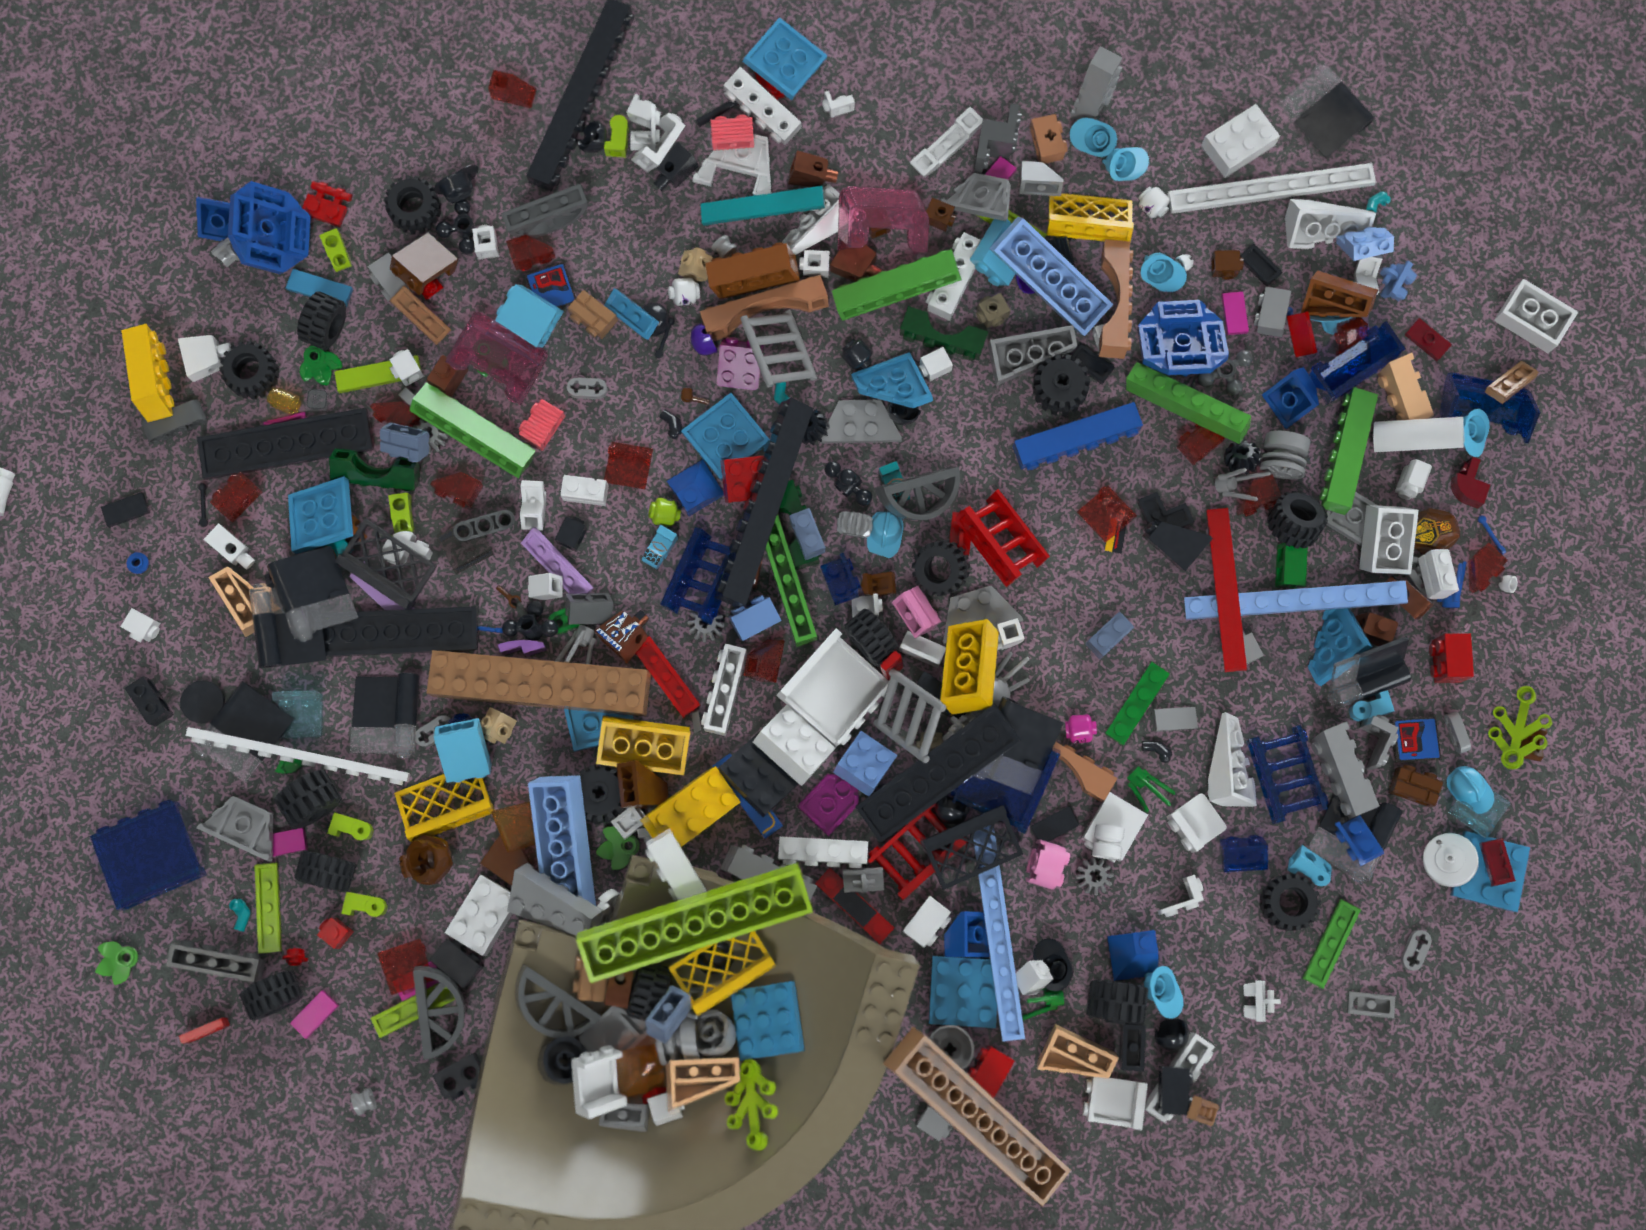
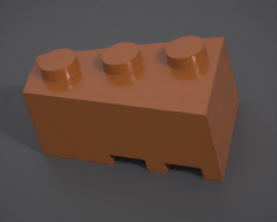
[1301,271,1378,317]

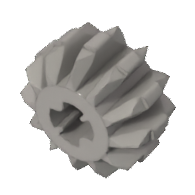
[413,419,448,454]
[836,511,873,538]
[687,606,724,643]
[1075,857,1114,895]

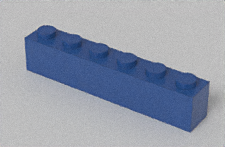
[1012,402,1143,470]

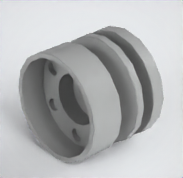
[1259,431,1311,480]
[655,1013,703,1066]
[929,1025,974,1070]

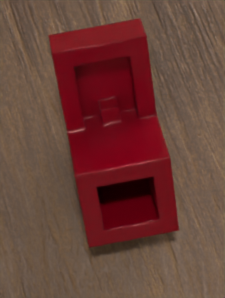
[1451,457,1491,509]

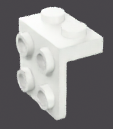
[1167,794,1227,853]

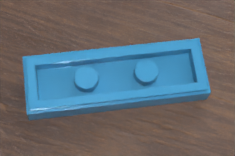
[286,269,353,307]
[604,288,659,340]

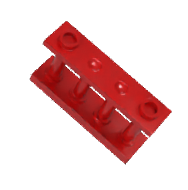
[955,489,1050,587]
[867,804,967,901]

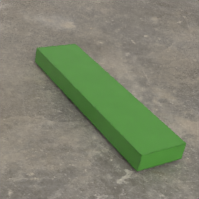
[1302,899,1361,989]

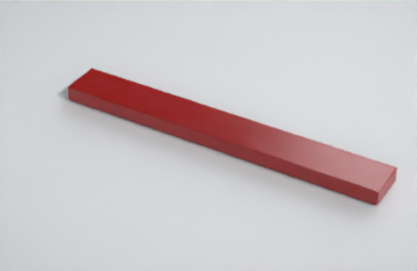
[1206,508,1247,672]

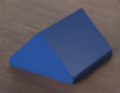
[196,197,230,241]

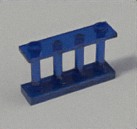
[660,527,733,625]
[1246,725,1328,824]

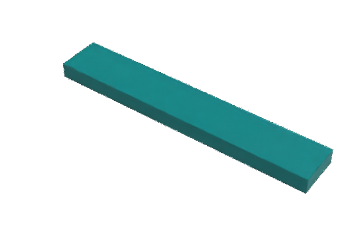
[701,186,825,226]

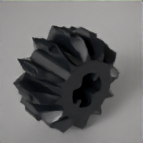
[802,409,830,446]
[1224,440,1261,475]

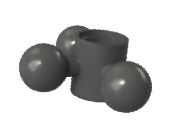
[1198,350,1253,396]

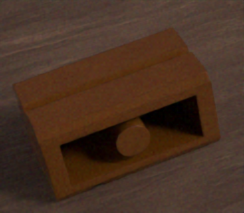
[1388,765,1443,807]

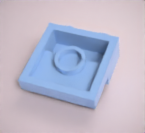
[1336,227,1394,261]

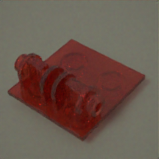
[604,442,653,490]
[1077,486,1137,543]
[377,938,434,995]

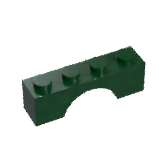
[899,306,988,361]
[329,448,420,491]
[778,480,822,571]

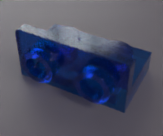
[820,552,861,605]
[1220,835,1268,872]

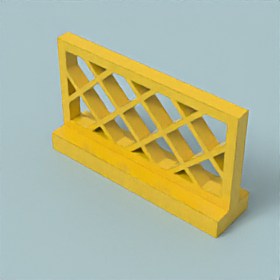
[1047,193,1134,241]
[394,774,495,842]
[669,931,776,1016]

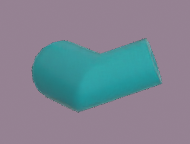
[1366,191,1391,213]
[774,382,789,405]
[229,899,251,932]

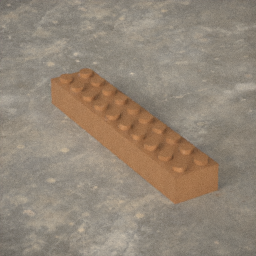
[426,650,651,717]
[883,1027,1071,1206]

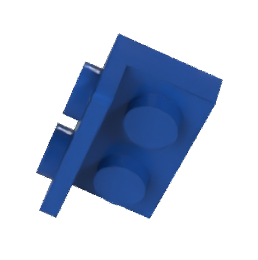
[1335,815,1384,866]

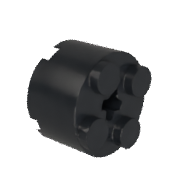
[538,1036,587,1085]

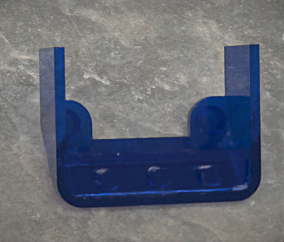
[1309,321,1406,405]
[1439,372,1541,444]

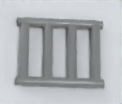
[740,310,817,388]
[873,668,946,763]

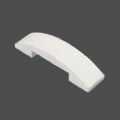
[910,107,983,178]

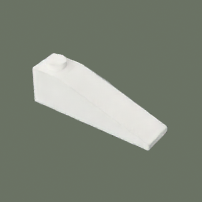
[782,184,858,255]
[1285,199,1376,249]
[1208,712,1257,807]

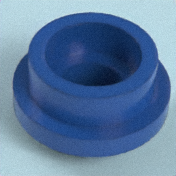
[126,552,149,574]

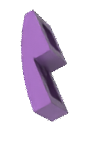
[498,640,547,657]

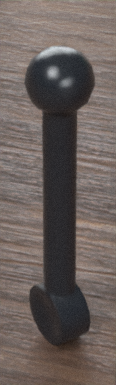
[655,318,675,359]
[198,483,208,527]

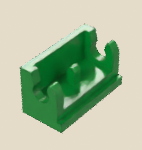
[1275,543,1308,589]

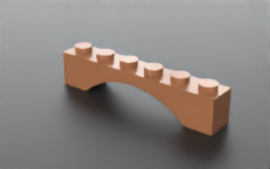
[1099,239,1133,359]
[700,275,829,341]
[1051,740,1117,803]

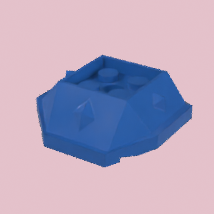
[228,181,311,274]
[1138,300,1229,376]

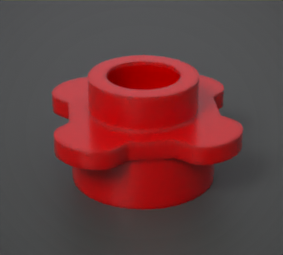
[282,948,308,966]

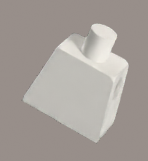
[178,335,232,382]
[204,523,255,570]

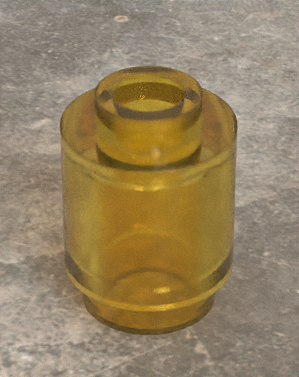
[267,388,301,415]

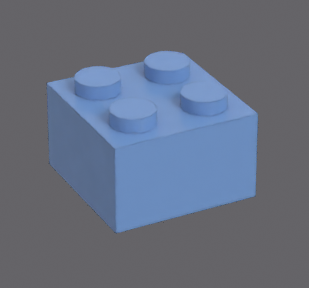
[728,595,782,641]
[833,731,897,797]

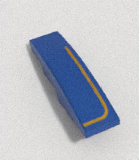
[713,753,783,839]

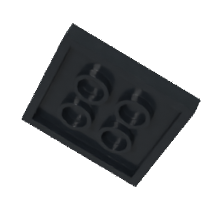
[718,729,799,817]

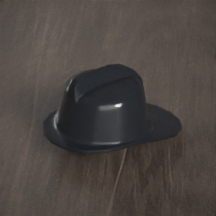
[434,164,479,204]
[1033,938,1074,991]

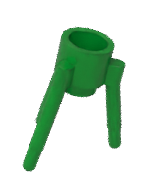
[1127,767,1175,812]
[1017,986,1064,1020]

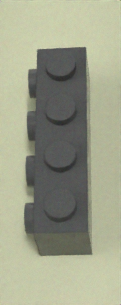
[166,940,266,982]

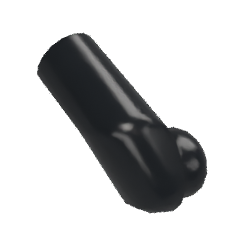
[659,409,682,439]
[1142,741,1172,763]

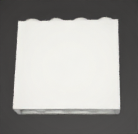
[776,629,890,747]

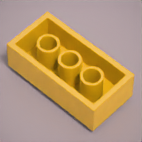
[121,324,174,422]
[940,619,999,714]
[596,716,690,775]
[640,766,741,847]

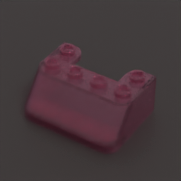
[838,186,929,255]
[445,312,548,405]

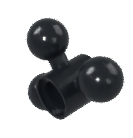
[436,199,475,255]
[824,461,872,506]
[502,601,559,641]

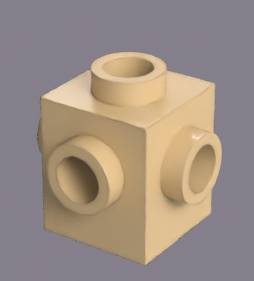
[678,248,713,282]
[480,707,517,744]

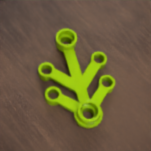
[1488,686,1553,770]
[725,1059,778,1151]

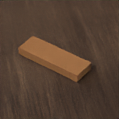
[389,286,451,345]
[1485,361,1539,404]
[1187,1095,1219,1126]

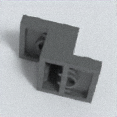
[974,104,1022,174]

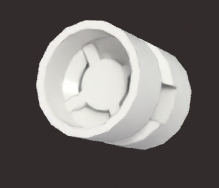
[1092,824,1125,860]

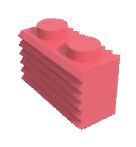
[711,115,754,151]
[519,399,565,451]

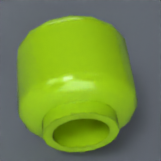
[648,498,681,527]

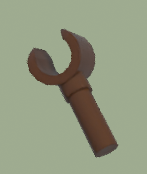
[681,388,710,405]
[496,585,522,609]

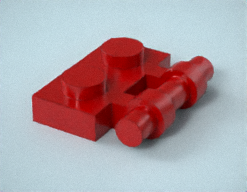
[302,181,352,227]

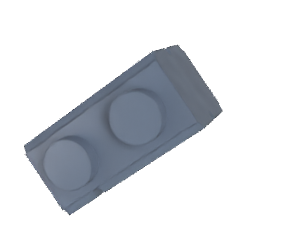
[380,422,429,462]
[789,508,825,560]
[1085,612,1134,659]
[645,986,692,1044]

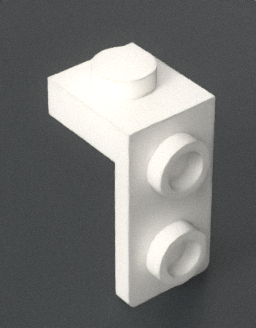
[631,104,660,151]
[1354,255,1382,295]
[1158,875,1204,917]

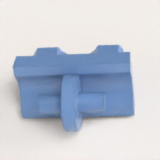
[1380,261,1417,301]

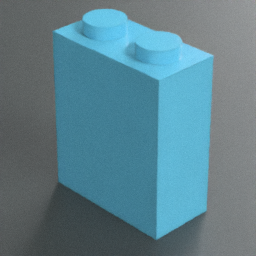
[970,219,1015,286]
[495,284,564,348]
[433,718,492,783]

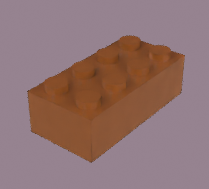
[705,242,800,299]

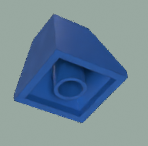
[1262,367,1319,429]
[667,459,724,517]
[944,911,990,957]
[1107,930,1158,981]

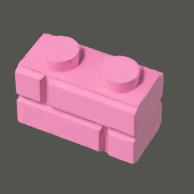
[892,586,941,638]

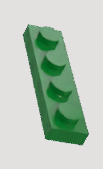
[1105,662,1170,746]

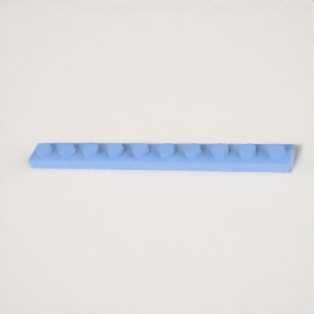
[1184,581,1408,620]
[973,825,1025,1042]

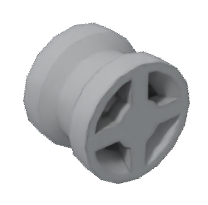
[711,235,738,259]
[351,1088,377,1116]

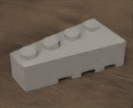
[1070,46,1123,120]
[988,325,1077,386]
[1311,721,1379,820]
[720,845,817,900]
[507,863,603,936]

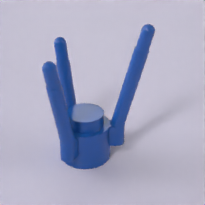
[1437,561,1467,608]

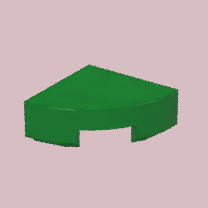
[275,759,303,774]

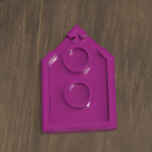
[797,774,859,837]

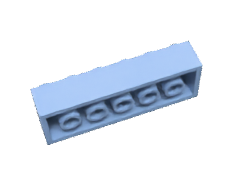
[989,217,1113,336]
[528,775,596,906]

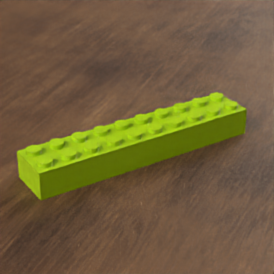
[576,862,813,983]

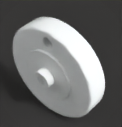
[1423,833,1479,887]

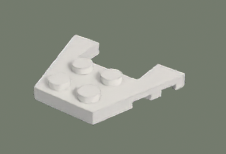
[693,134,771,196]

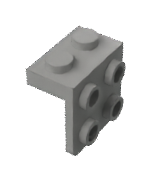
[1360,715,1399,770]

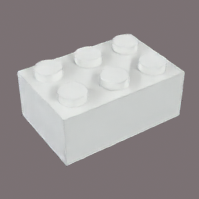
[1201,104,1280,178]
[1494,279,1578,354]
[1359,505,1419,574]
[753,705,835,786]
[445,875,512,956]

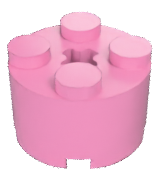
[1026,839,1070,890]

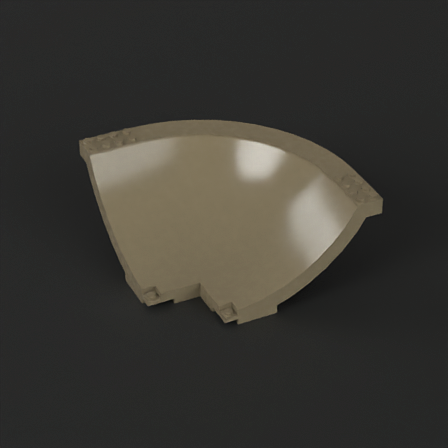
[448,855,920,1230]

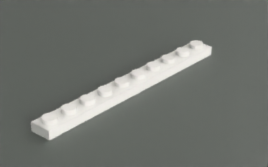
[1167,163,1376,214]
[186,727,410,785]

